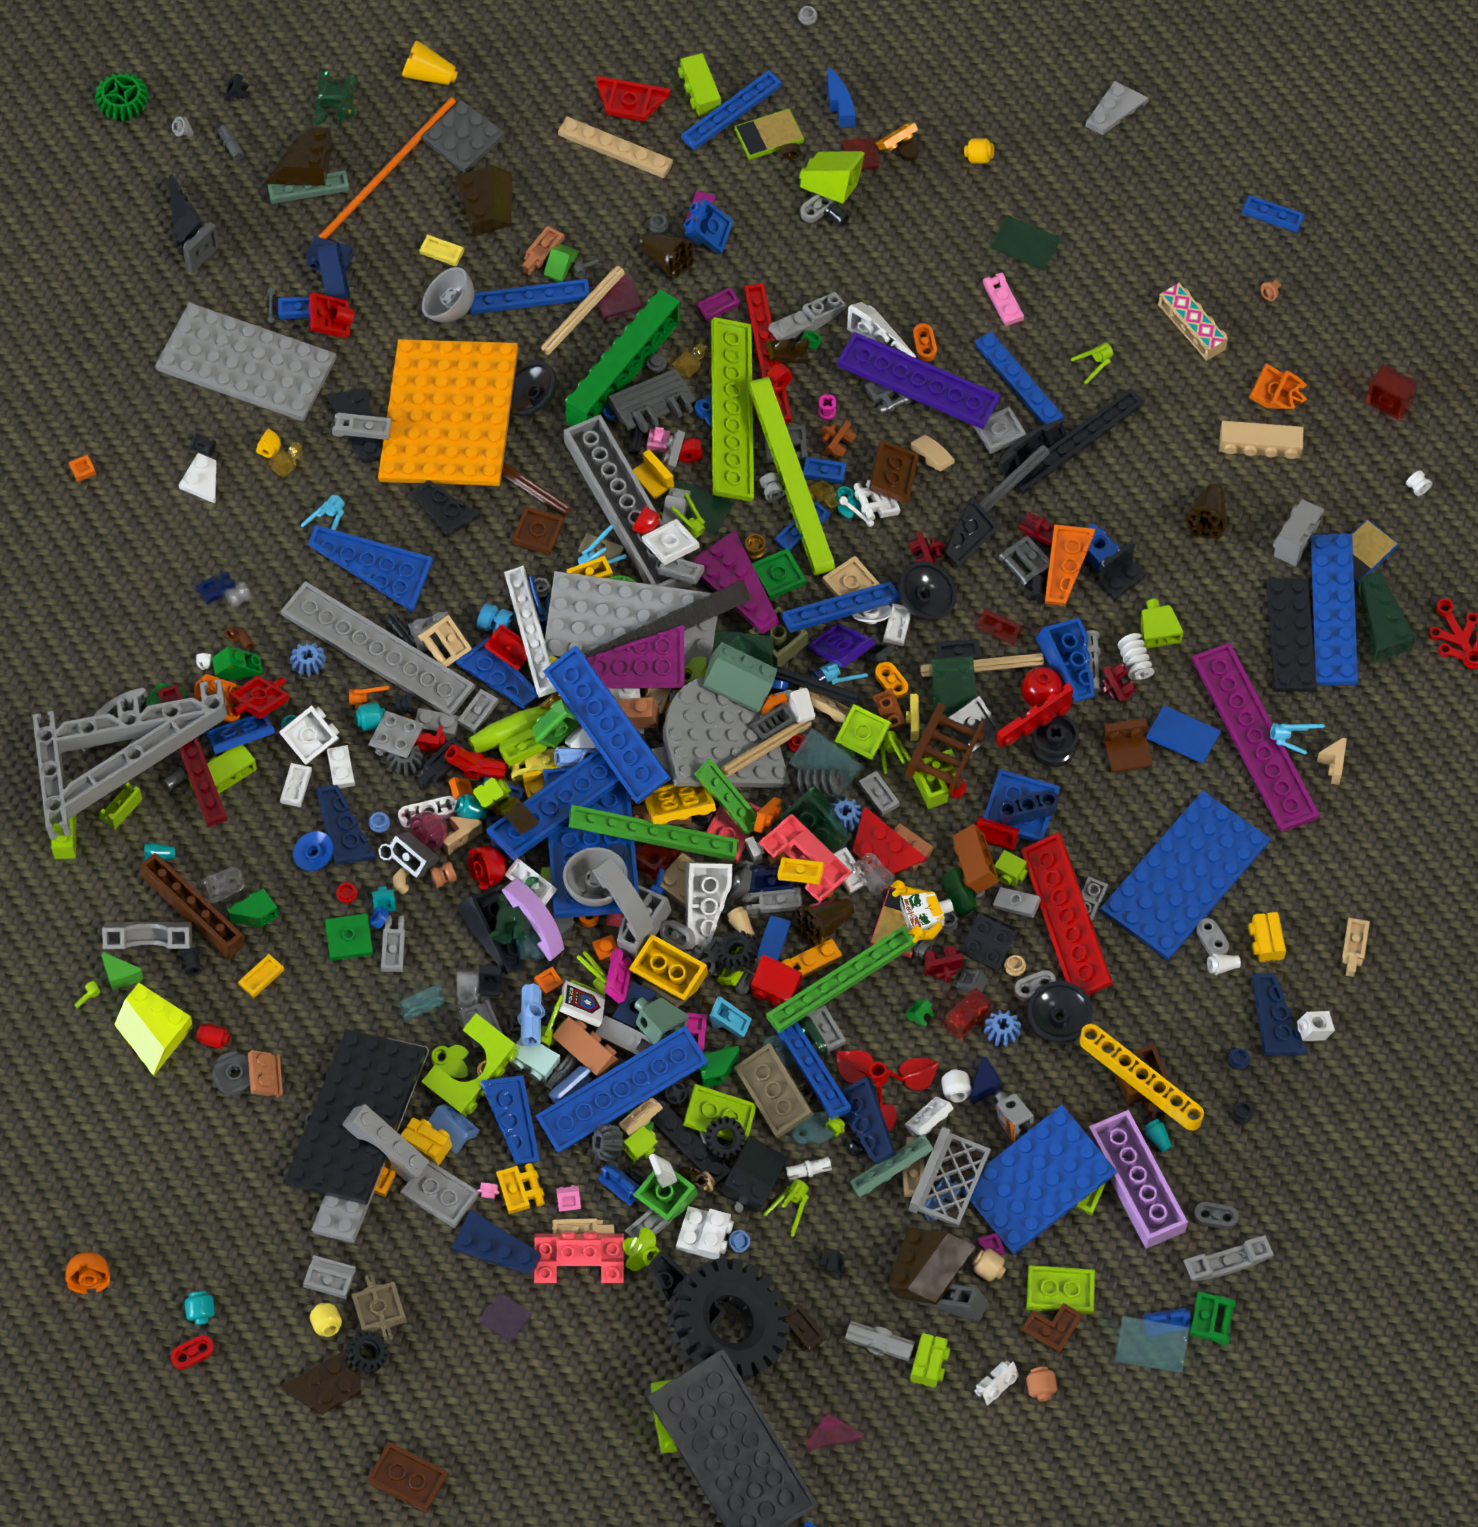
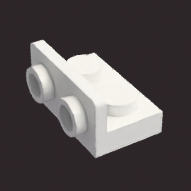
[904,1097,954,1139]

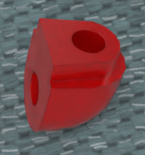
[766,363,793,392]
[678,437,703,463]
[632,506,660,534]

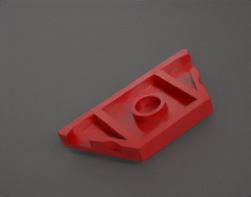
[596,76,670,122]
[852,807,927,879]

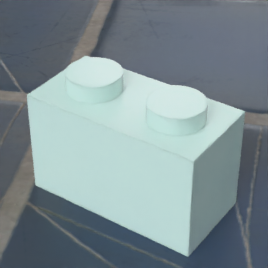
[510,1038,560,1084]

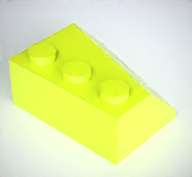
[115,983,193,1076]

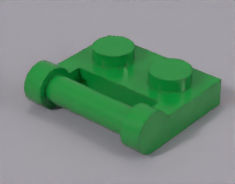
[1189,1291,1236,1345]

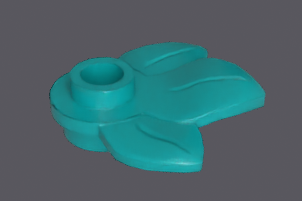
[834,486,868,519]

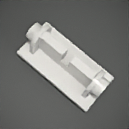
[974,1361,1019,1405]

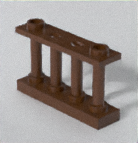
[905,702,985,795]

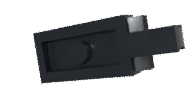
[417,738,468,790]

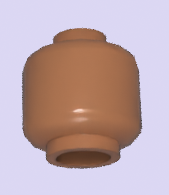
[1026,1367,1058,1402]

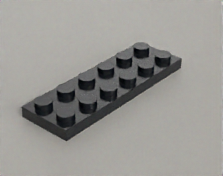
[1265,578,1317,692]

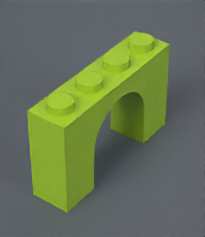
[421,1013,520,1117]

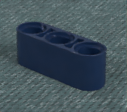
[317,242,350,300]
[997,790,1058,826]

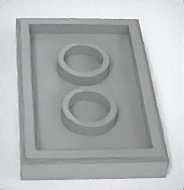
[400,1160,480,1229]

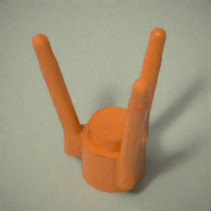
[349,686,390,710]

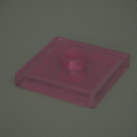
[591,274,642,320]

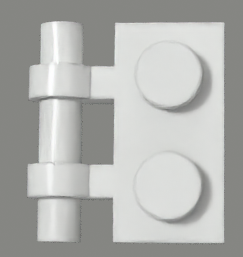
[853,480,901,521]

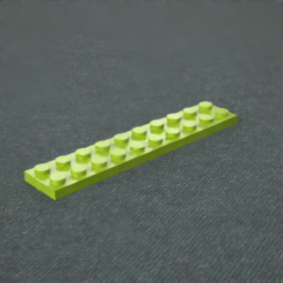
[711,317,754,502]

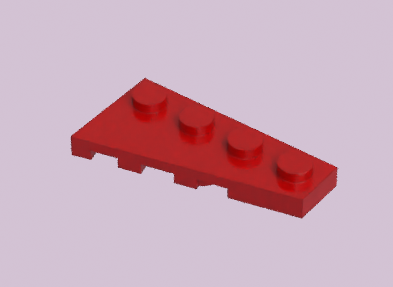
[996,682,1073,748]

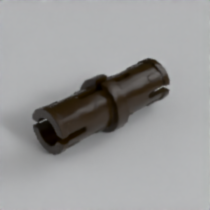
[678,1166,708,1188]

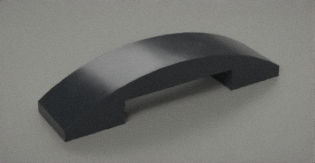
[999,420,1067,479]

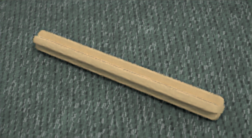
[540,266,624,355]
[920,653,1044,677]
[720,721,811,777]

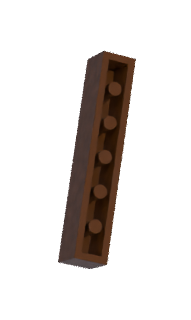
[139,852,244,960]

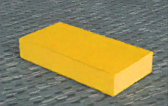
[238,954,284,999]

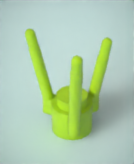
[1071,342,1113,384]
[659,493,706,539]
[879,731,911,775]
[570,951,608,996]
[540,995,566,1048]
[763,1179,809,1237]

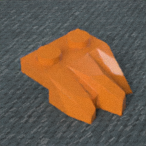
[1249,363,1307,409]

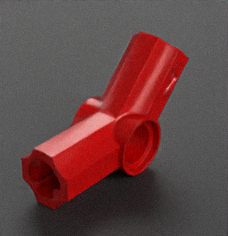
[445,744,507,780]

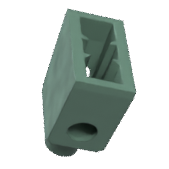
[634,997,689,1044]

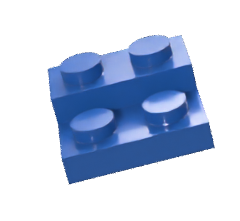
[684,199,733,254]

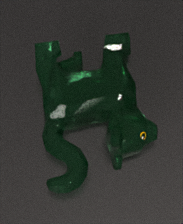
[311,71,358,125]
[490,876,539,944]

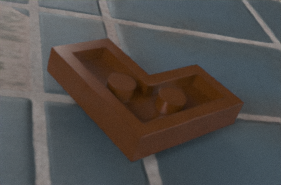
[1021,1303,1083,1353]

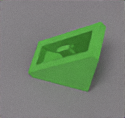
[543,244,579,282]
[101,952,144,991]

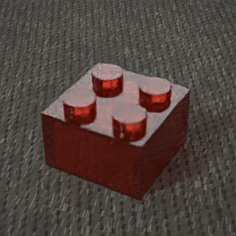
[1366,364,1418,422]

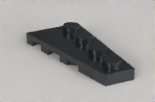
[326,387,382,463]

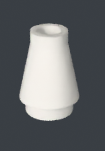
[1207,954,1241,975]

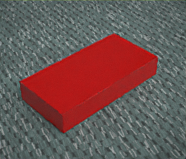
[976,817,1020,850]

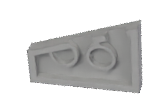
[1085,81,1149,135]

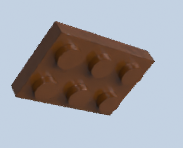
[869,440,919,504]
[366,1442,449,1513]

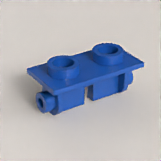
[597,1164,640,1206]
[1142,1308,1191,1336]

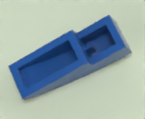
[827,68,855,128]

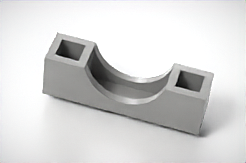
[102,922,192,949]
[342,1104,429,1181]

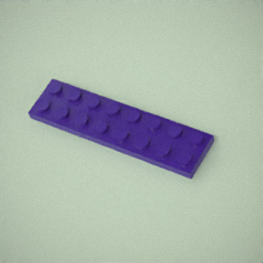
[837,332,1001,429]

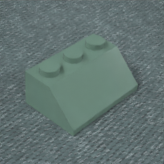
[702,642,777,713]

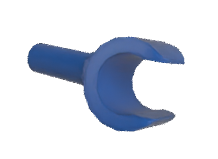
[649,868,665,896]

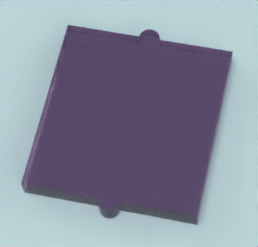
[479,1292,532,1343]

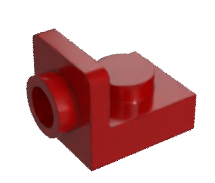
[414,726,447,753]

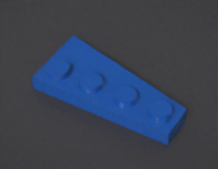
[455,638,541,710]
[480,1075,540,1165]

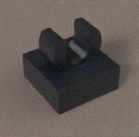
[225,73,249,101]
[1026,575,1047,604]
[818,1250,845,1279]

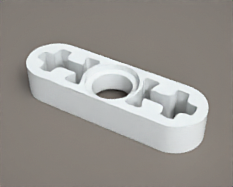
[398,796,457,827]

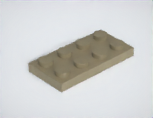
[734,1043,814,1138]

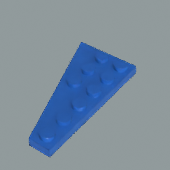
[309,525,433,613]

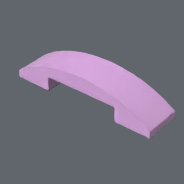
[502,878,564,961]

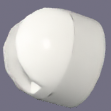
[196,653,213,670]

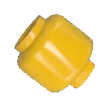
[964,138,994,164]

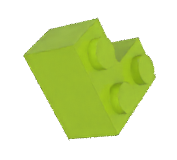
[913,749,958,809]

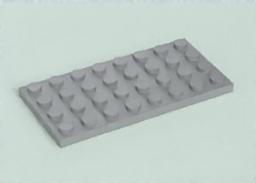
[155,302,337,422]
[545,571,720,675]

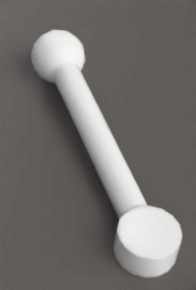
[839,496,874,527]

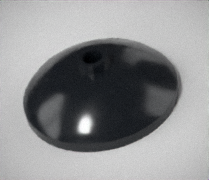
[510,361,557,416]
[898,561,957,621]
[1027,981,1093,1043]

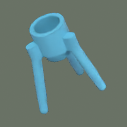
[301,495,345,530]
[578,524,627,565]
[819,662,868,685]
[1270,723,1325,754]

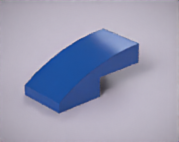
[758,915,792,961]

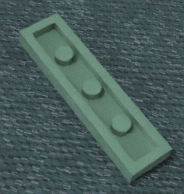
[267,170,349,204]
[850,1134,934,1197]

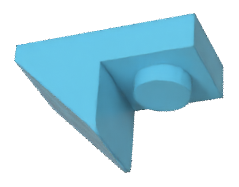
[710,996,752,1038]

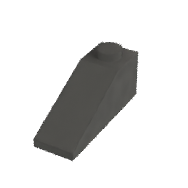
[915,1284,988,1320]

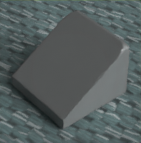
[956,969,988,996]

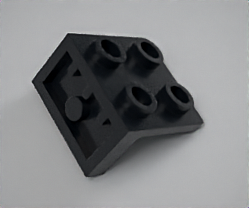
[1098,541,1146,600]
[961,912,1021,970]

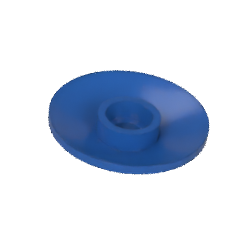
[293,831,334,871]

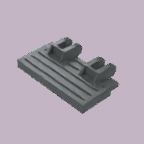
[607,369,697,432]

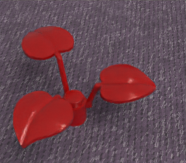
[837,1050,938,1131]

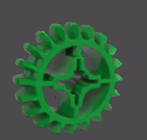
[95,71,149,122]

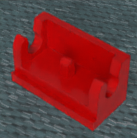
[484,624,528,671]

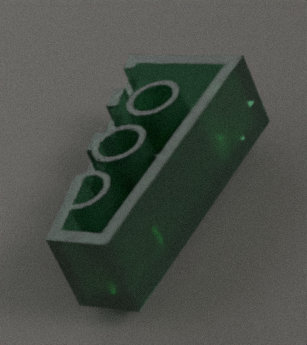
[1359,570,1416,663]

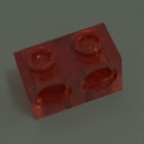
[636,843,681,880]
[944,987,991,1039]

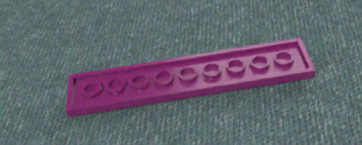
[1192,643,1320,833]

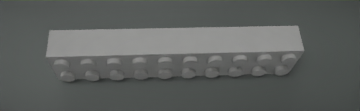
[564,415,692,589]

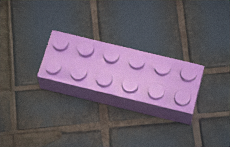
[1087,1110,1188,1249]

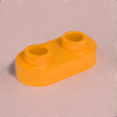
[875,662,908,699]

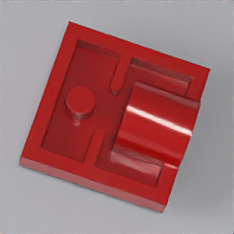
[309,292,354,339]

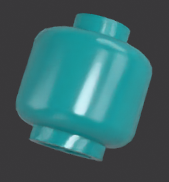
[354,702,386,731]
[454,794,488,820]
[184,1291,215,1325]

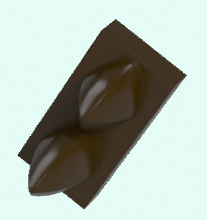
[766,338,809,364]

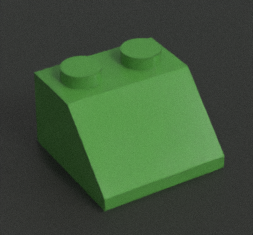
[532,699,580,749]
[633,1170,698,1222]

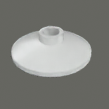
[851,605,892,624]

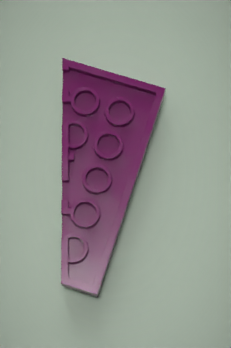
[690,530,779,634]
[587,625,685,689]

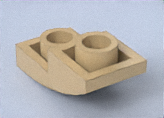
[911,435,954,471]

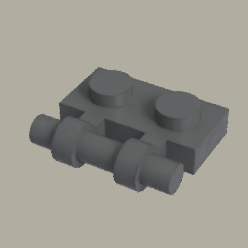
[865,382,914,415]

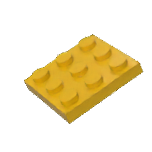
[643,783,716,825]

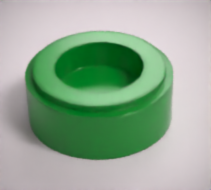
[801,330,822,349]

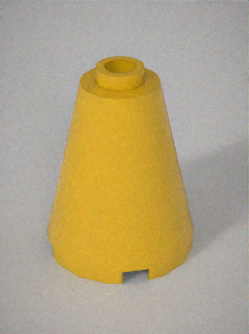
[402,40,458,85]

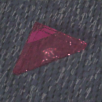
[805,1413,863,1450]

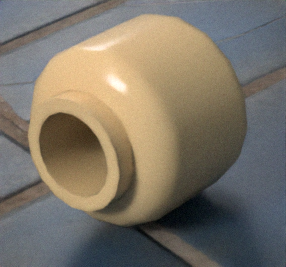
[971,1248,1006,1282]

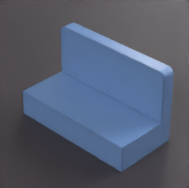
[548,1066,593,1104]
[428,1103,480,1154]

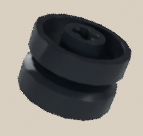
[1031,715,1079,768]

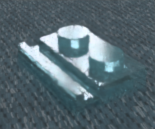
[400,984,444,1021]

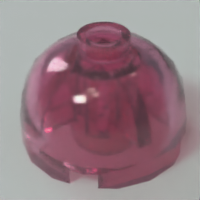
[407,811,448,853]

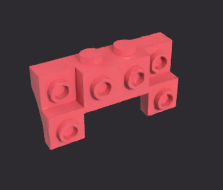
[759,814,853,902]
[534,1231,624,1283]

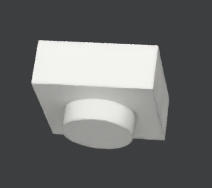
[745,836,764,865]

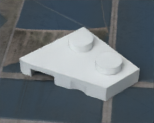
[179,453,217,503]

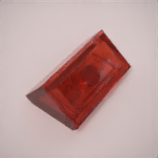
[976,609,1024,645]

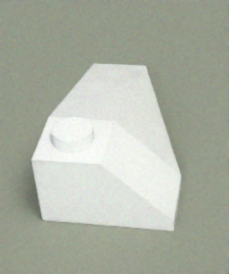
[847,302,916,358]
[685,862,732,950]

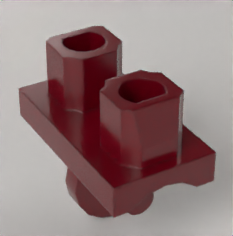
[1018,511,1054,547]
[908,532,945,565]
[1100,664,1138,703]
[924,946,964,983]

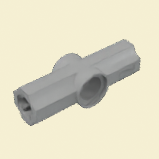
[845,1321,915,1362]

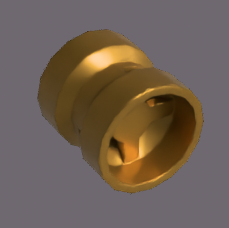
[745,534,765,562]

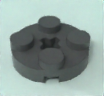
[212,1052,250,1096]

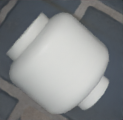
[941,1069,971,1102]

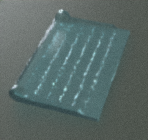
[1115,1316,1189,1373]

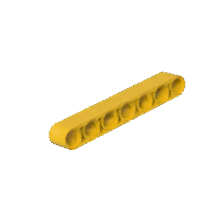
[1080,1024,1204,1131]

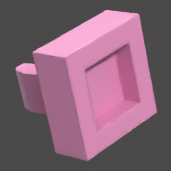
[647,427,670,453]
[556,1185,581,1212]

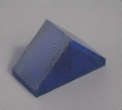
[970,1056,1002,1104]

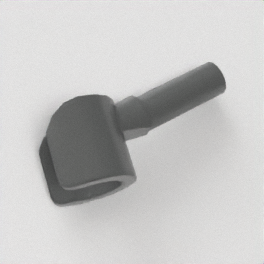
[573,258,599,277]

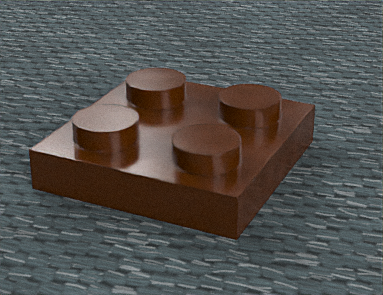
[512,506,564,555]

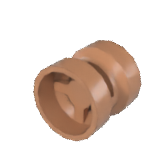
[429,861,457,888]

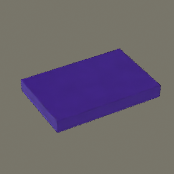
[807,622,875,668]

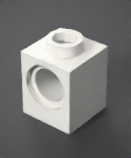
[1297,1011,1335,1041]

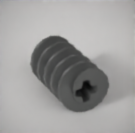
[797,768,844,795]

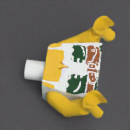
[891,880,954,943]

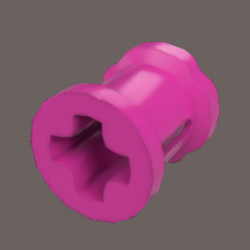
[818,394,836,420]

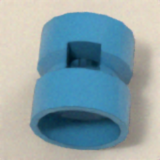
[477,603,514,633]

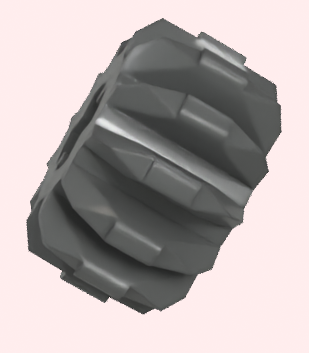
[387,746,423,777]
[591,1124,624,1161]

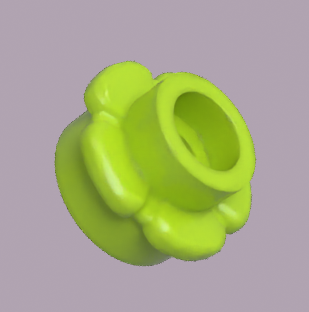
[825,1117,845,1137]

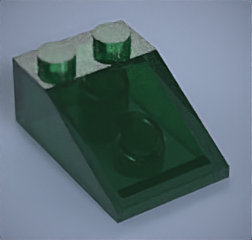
[929,656,976,726]
[778,785,852,854]

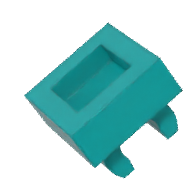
[372,886,396,911]

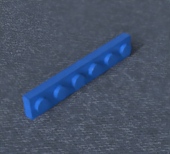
[681,70,782,151]
[470,279,590,315]
[975,332,1064,425]
[781,581,900,633]
[770,1022,851,1120]

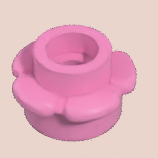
[478,1183,499,1199]

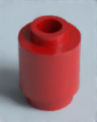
[196,1023,230,1049]

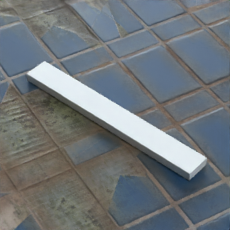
[504,566,557,698]

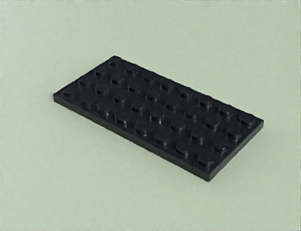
[284,1029,428,1205]
[646,1349,818,1527]

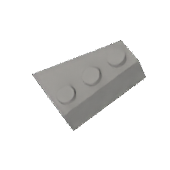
[617,885,672,959]

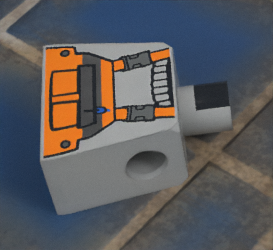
[994,1092,1034,1143]

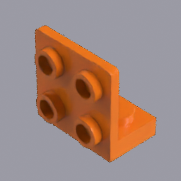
[193,674,241,723]

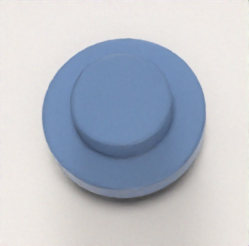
[369,812,390,833]
[728,1230,750,1253]

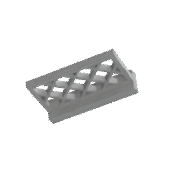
[909,1127,991,1227]

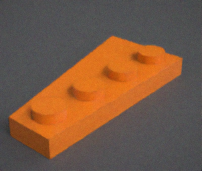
[1045,525,1096,606]

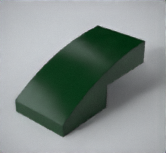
[941,867,977,917]

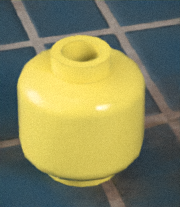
[310,1303,342,1337]

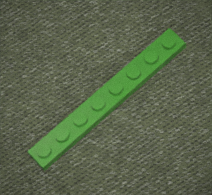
[568,805,738,861]
[766,926,917,1033]

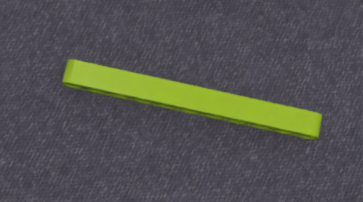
[748,377,835,576]

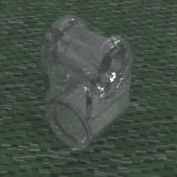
[853,853,894,896]
[201,867,245,903]
[457,970,479,1010]

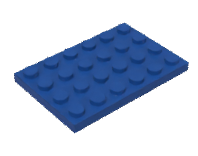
[961,1105,1118,1255]

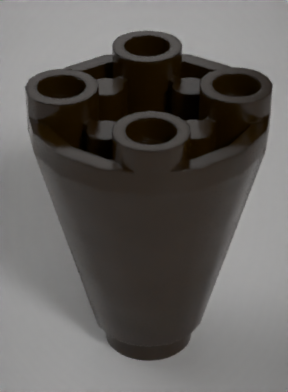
[639,233,695,278]
[1186,484,1227,539]
[794,898,854,947]

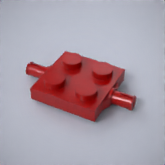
[229,675,289,719]

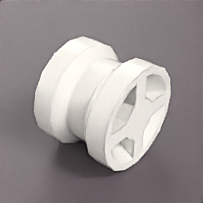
[1406,470,1432,496]

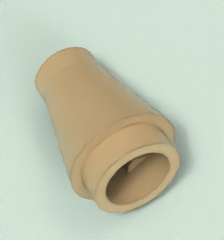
[727,907,755,937]

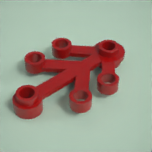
[1429,598,1478,669]

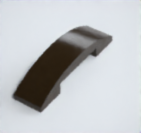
[492,796,539,835]

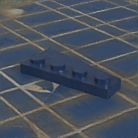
[316,785,376,866]
[1252,973,1307,1056]
[841,1077,896,1164]
[452,1209,541,1276]

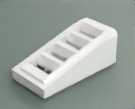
[649,1154,677,1188]

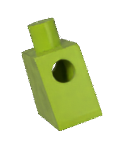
[1140,598,1183,649]

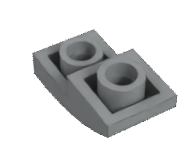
[1082,876,1109,921]

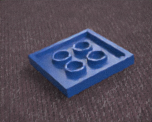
[983,769,1060,842]

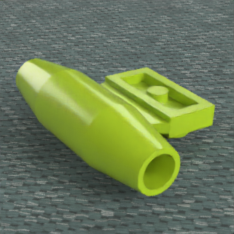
[468,705,549,767]

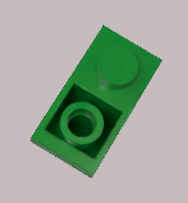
[212,646,263,680]
[227,888,279,928]
[698,1046,739,1088]

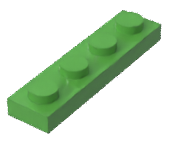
[694,759,757,835]

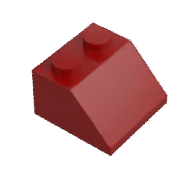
[751,954,802,1007]

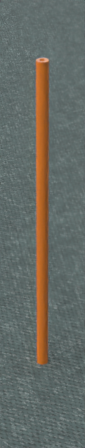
[318,97,456,239]

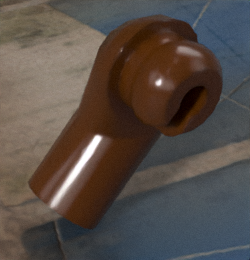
[224,627,254,650]

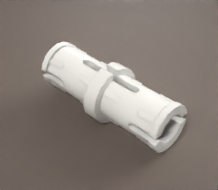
[786,1157,832,1181]

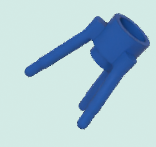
[529,575,550,628]

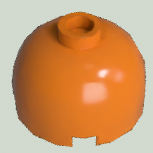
[65,1251,110,1294]

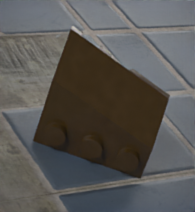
[266,127,333,186]
[455,166,512,237]
[888,1227,977,1305]

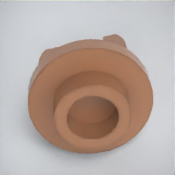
[1261,280,1282,301]

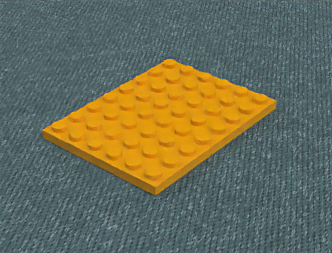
[378,339,519,486]

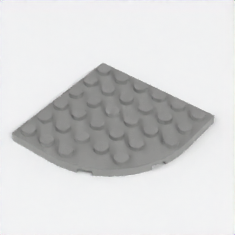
[663,676,790,788]

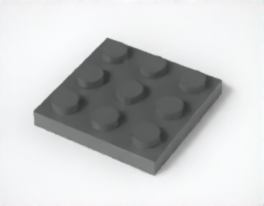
[421,100,505,173]

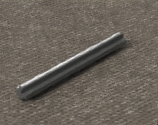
[979,445,1050,512]

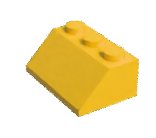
[629,934,708,1001]

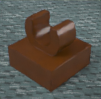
[1144,1100,1168,1121]

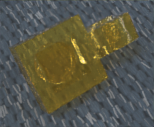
[672,343,707,379]
[268,441,303,478]
[808,480,839,508]

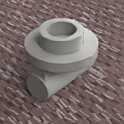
[172,116,194,137]

